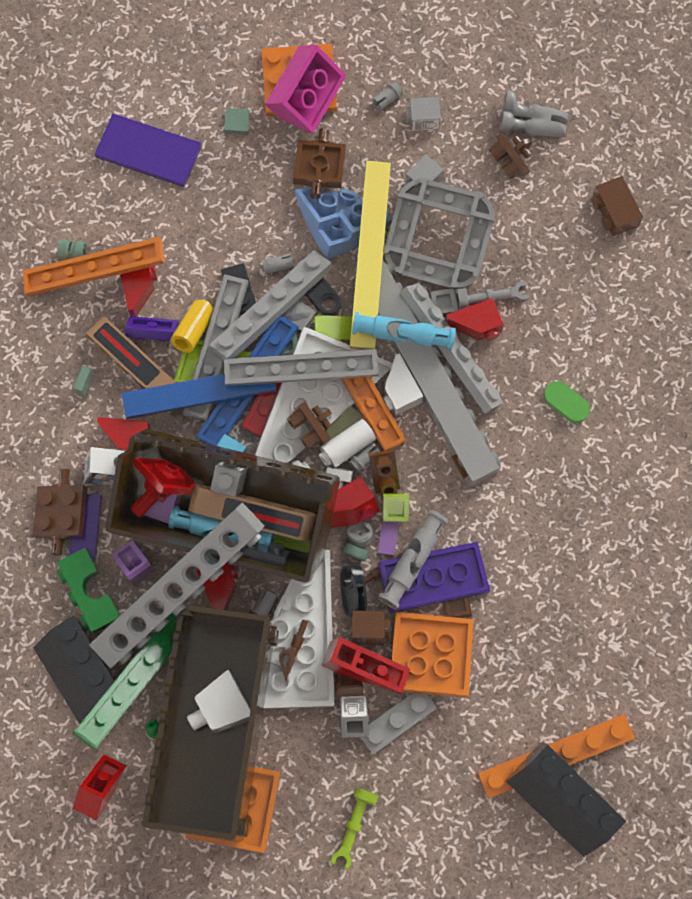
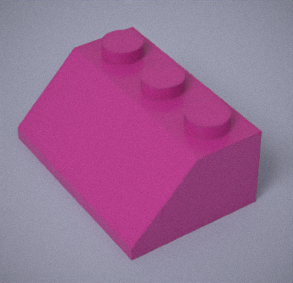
[265,44,347,133]

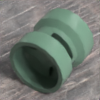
[57,239,87,262]

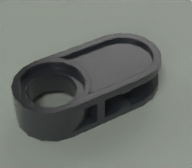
[305,278,341,316]
[340,565,367,616]

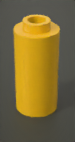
[171,300,214,353]

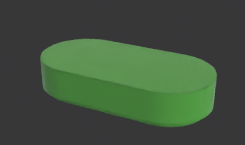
[544,381,590,423]

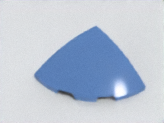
[295,187,393,260]

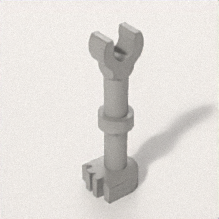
[455,281,529,310]

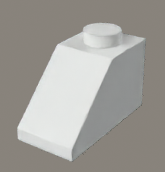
[383,354,423,416]

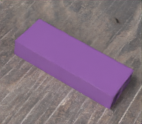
[378,521,399,557]

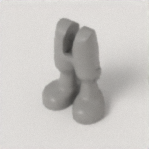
[499,90,569,138]

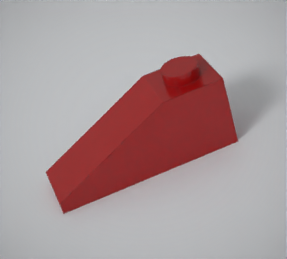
[330,477,380,528]
[321,637,410,694]

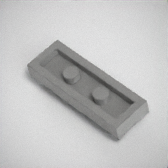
[360,693,437,755]

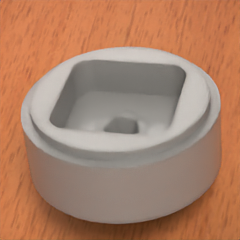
[347,521,373,547]

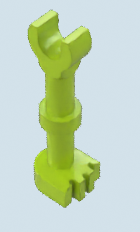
[331,787,379,870]

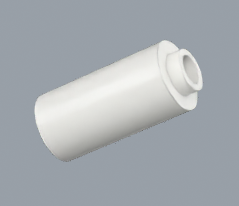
[319,419,376,468]

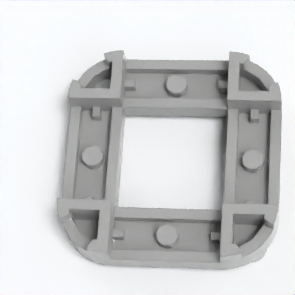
[384,177,495,289]

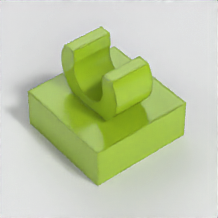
[382,494,409,522]

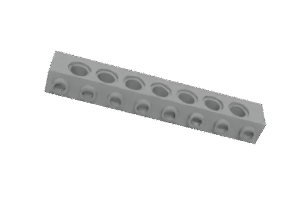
[89,502,264,668]

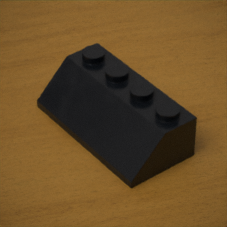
[33,615,132,724]
[505,742,626,857]

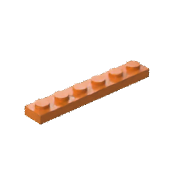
[22,237,165,296]
[478,714,635,799]

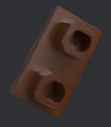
[489,132,532,179]
[287,401,332,449]
[368,448,400,496]

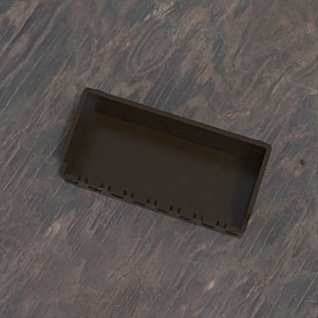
[105,429,340,582]
[141,605,279,842]

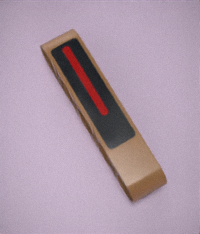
[85,316,176,415]
[188,484,317,541]

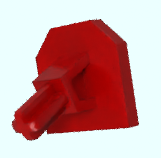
[131,457,195,517]

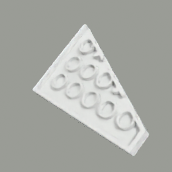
[254,327,393,463]
[264,550,335,709]

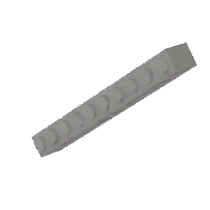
[354,261,501,487]

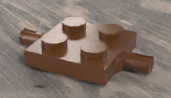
[293,128,346,199]
[33,468,88,556]

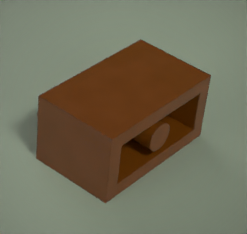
[592,176,643,236]
[352,611,390,645]

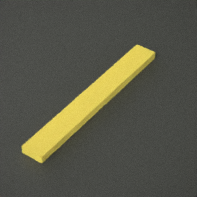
[350,161,391,350]

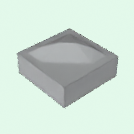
[284,300,317,332]

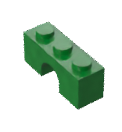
[56,548,120,633]

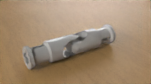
[378,510,449,609]

